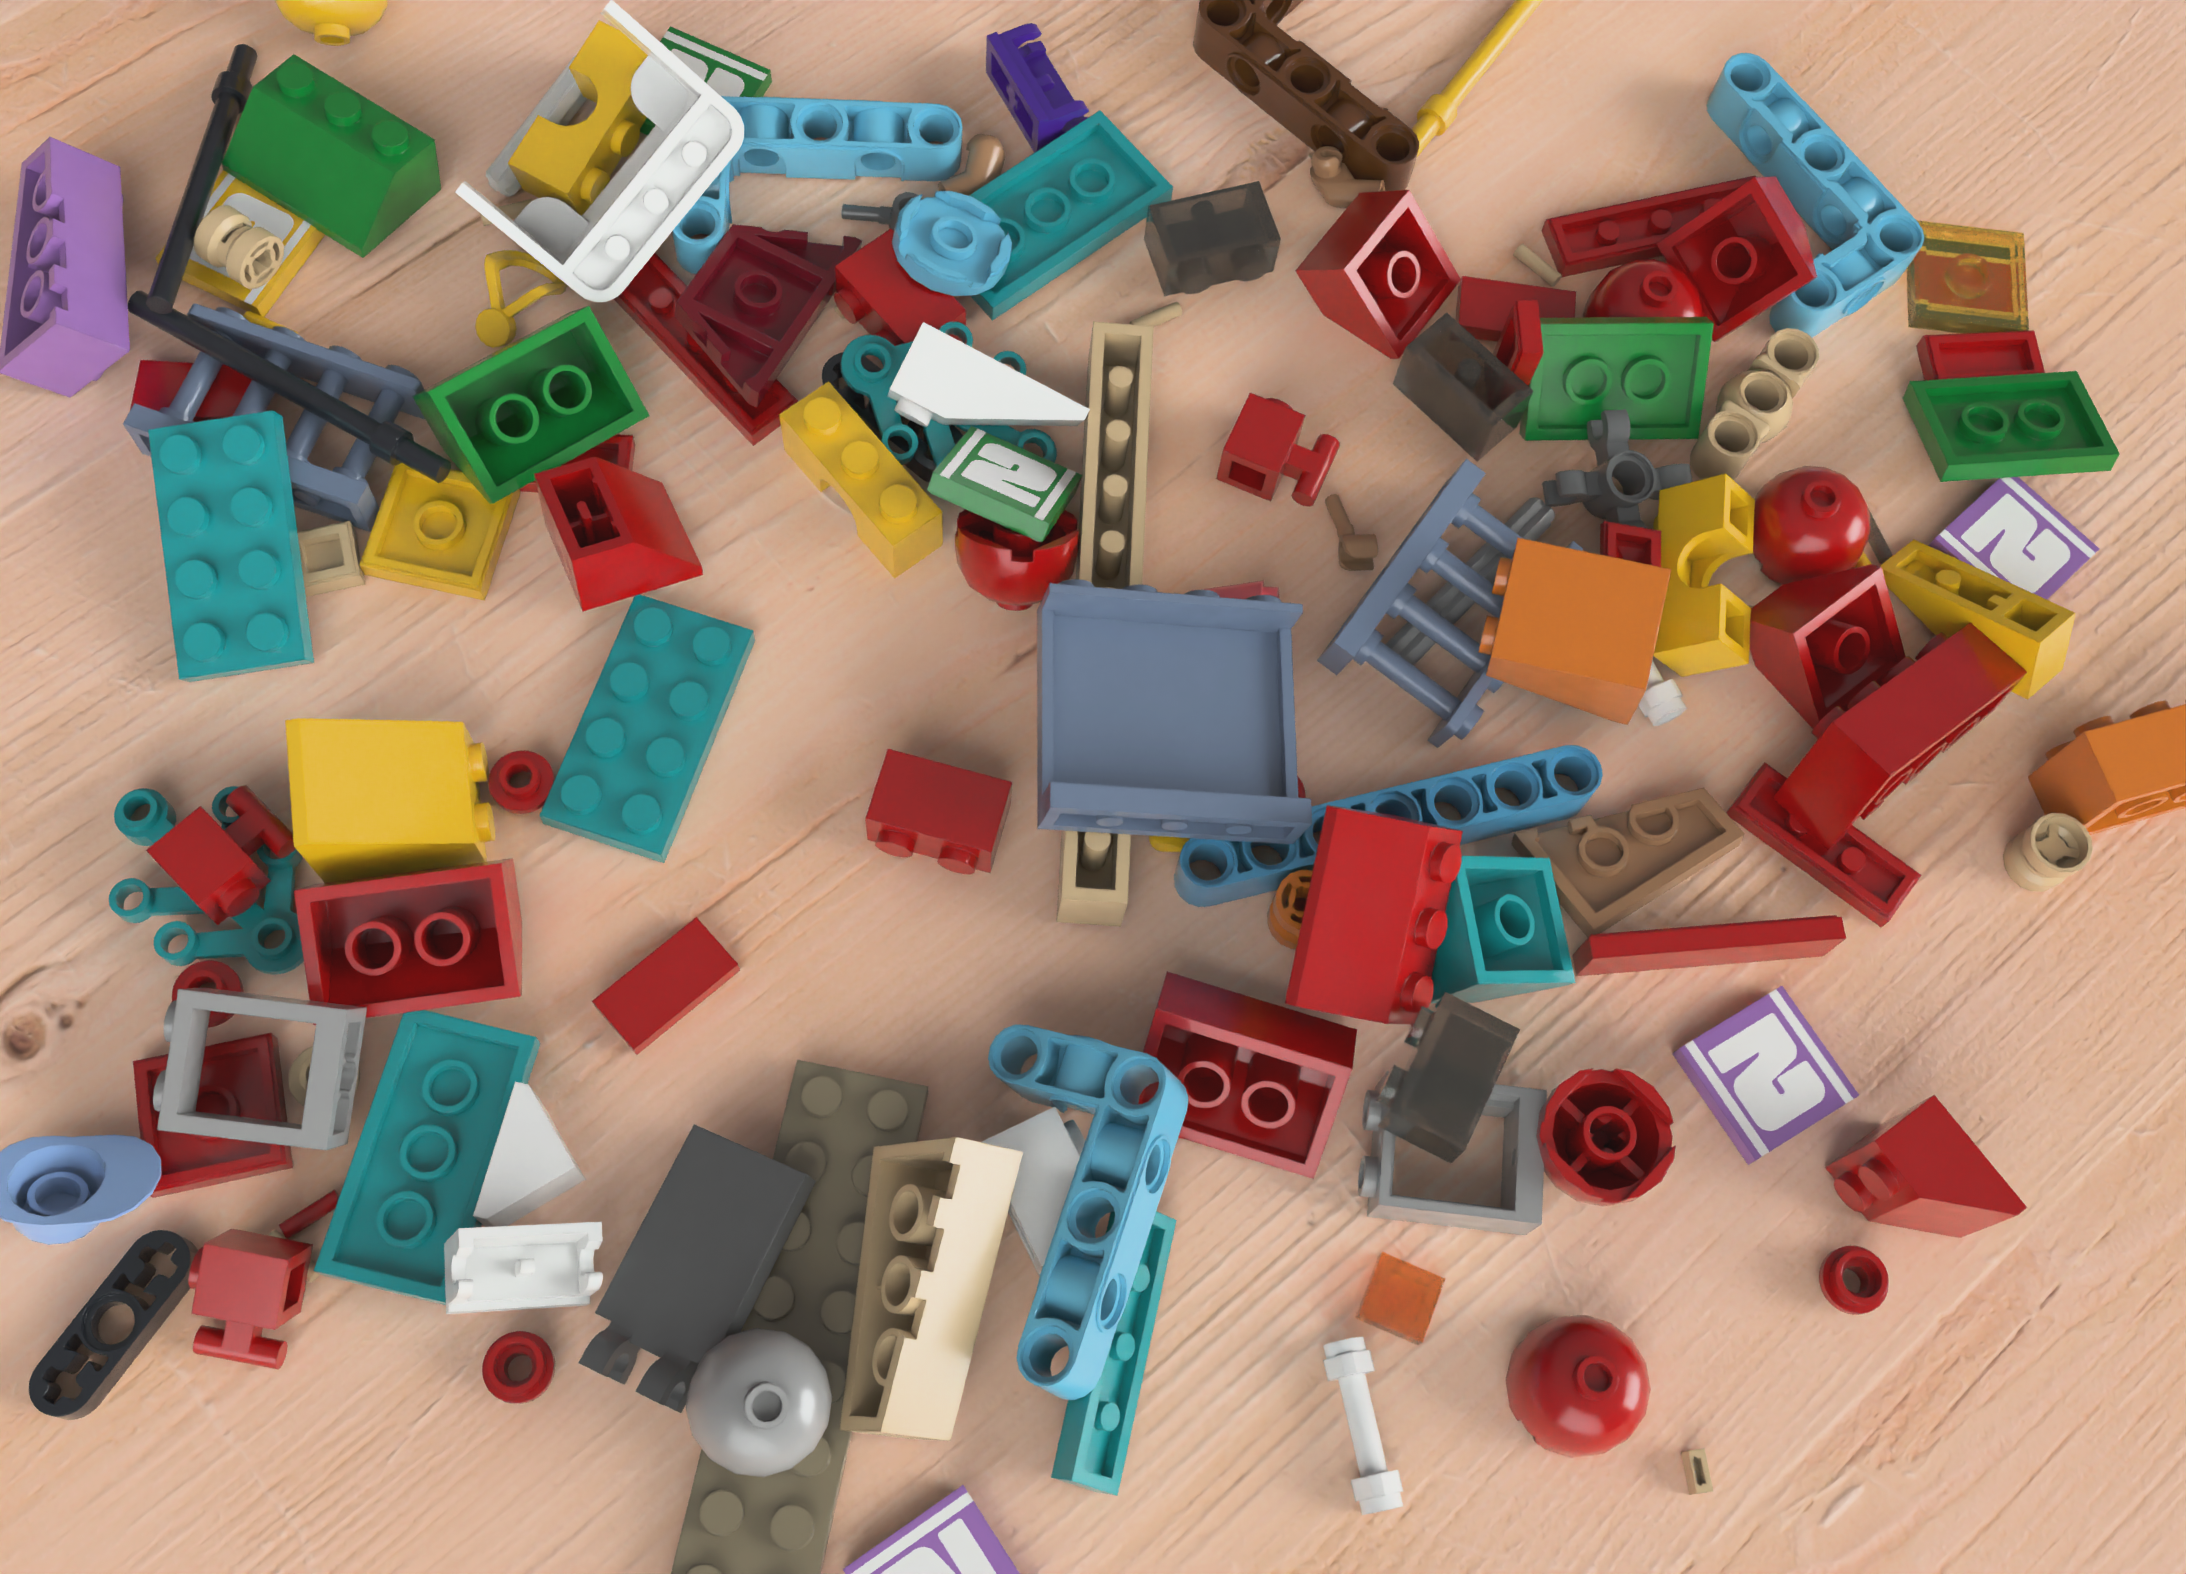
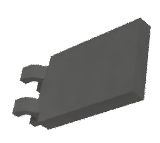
[579,1124,816,1413]

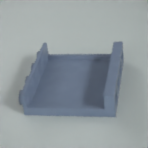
[1037,579,1312,844]

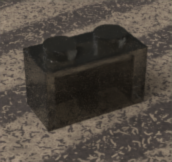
[1144,181,1281,297]
[1393,313,1534,462]
[1376,992,1520,1163]

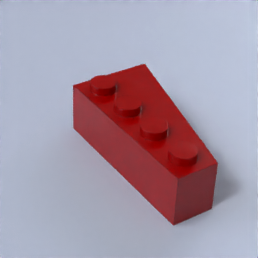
[1772,623,2027,850]

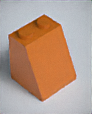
[1478,538,1671,725]

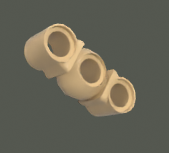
[1690,328,1819,480]

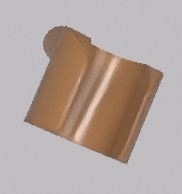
[1325,494,1378,571]

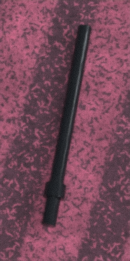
[146,44,258,314]
[128,291,451,483]

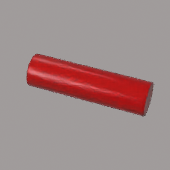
[279,1189,340,1239]

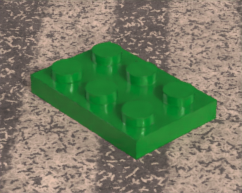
[1519,317,1714,441]
[1903,371,2120,482]

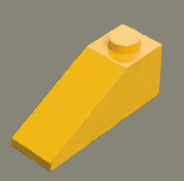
[1880,539,2076,700]

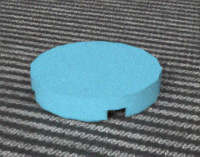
[892,191,1012,296]

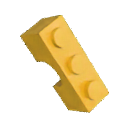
[508,20,648,216]
[779,381,943,579]
[1653,473,1755,677]

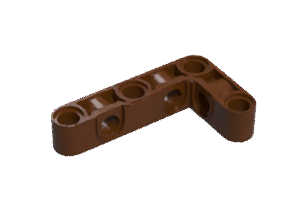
[1193,0,1419,191]

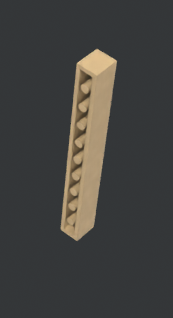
[1056,321,1154,927]

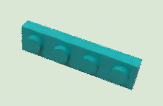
[1051,1211,1177,1496]

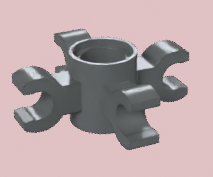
[1542,409,1693,528]

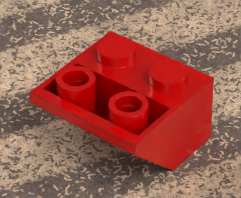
[534,457,703,612]

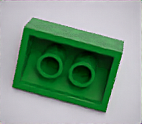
[222,54,441,258]
[412,306,650,504]

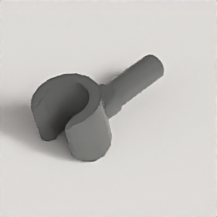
[842,192,922,231]

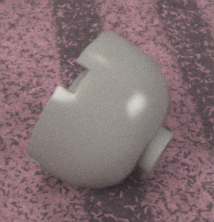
[686,1328,832,1477]

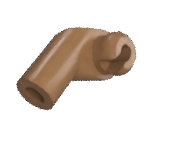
[938,134,1005,196]
[1310,146,1385,208]

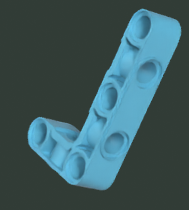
[1707,53,1924,338]
[672,96,963,274]
[988,1025,1189,1400]

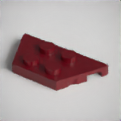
[675,224,862,408]

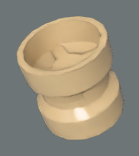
[194,205,284,289]
[2003,813,2093,892]

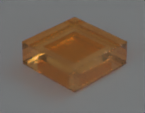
[1355,1252,1445,1345]

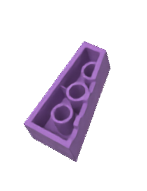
[0,137,130,398]

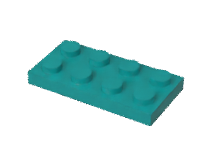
[969,110,1173,321]
[148,410,314,682]
[539,594,755,863]
[314,1010,541,1305]

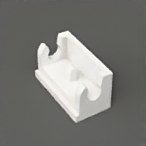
[444,1222,603,1314]

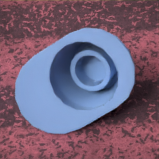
[0,1134,161,1245]

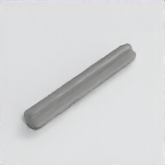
[1385,497,1555,666]

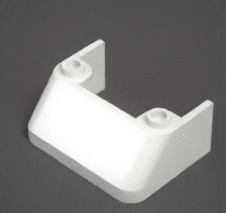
[455,0,744,302]

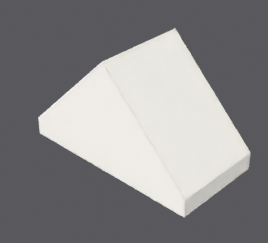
[473,1081,586,1227]

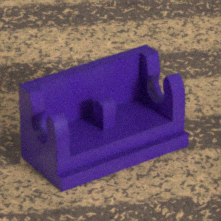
[986,23,1089,153]

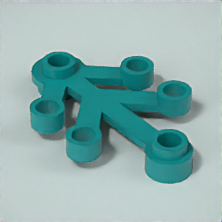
[841,322,1057,469]
[109,786,304,975]

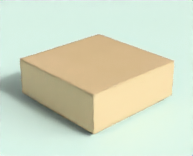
[298,521,365,597]

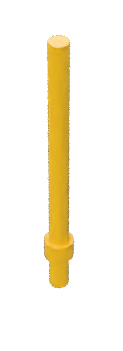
[1412,0,1543,157]

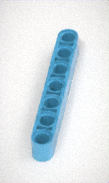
[1174,745,1603,907]

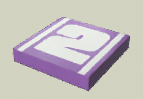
[1928,477,2099,600]
[1672,986,1859,1165]
[843,1485,1020,1574]

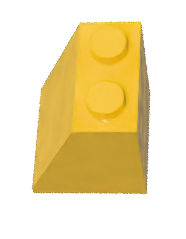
[285,718,495,883]

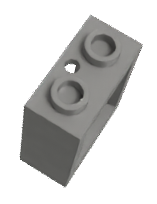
[153,988,367,1150]
[1358,1071,1547,1235]

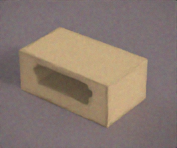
[1681,1448,1713,1495]

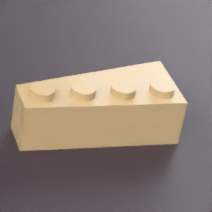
[840,1137,1023,1441]

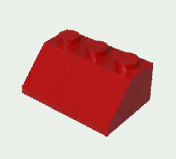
[1285,805,1463,1024]
[294,858,522,1025]
[1138,971,1357,1179]

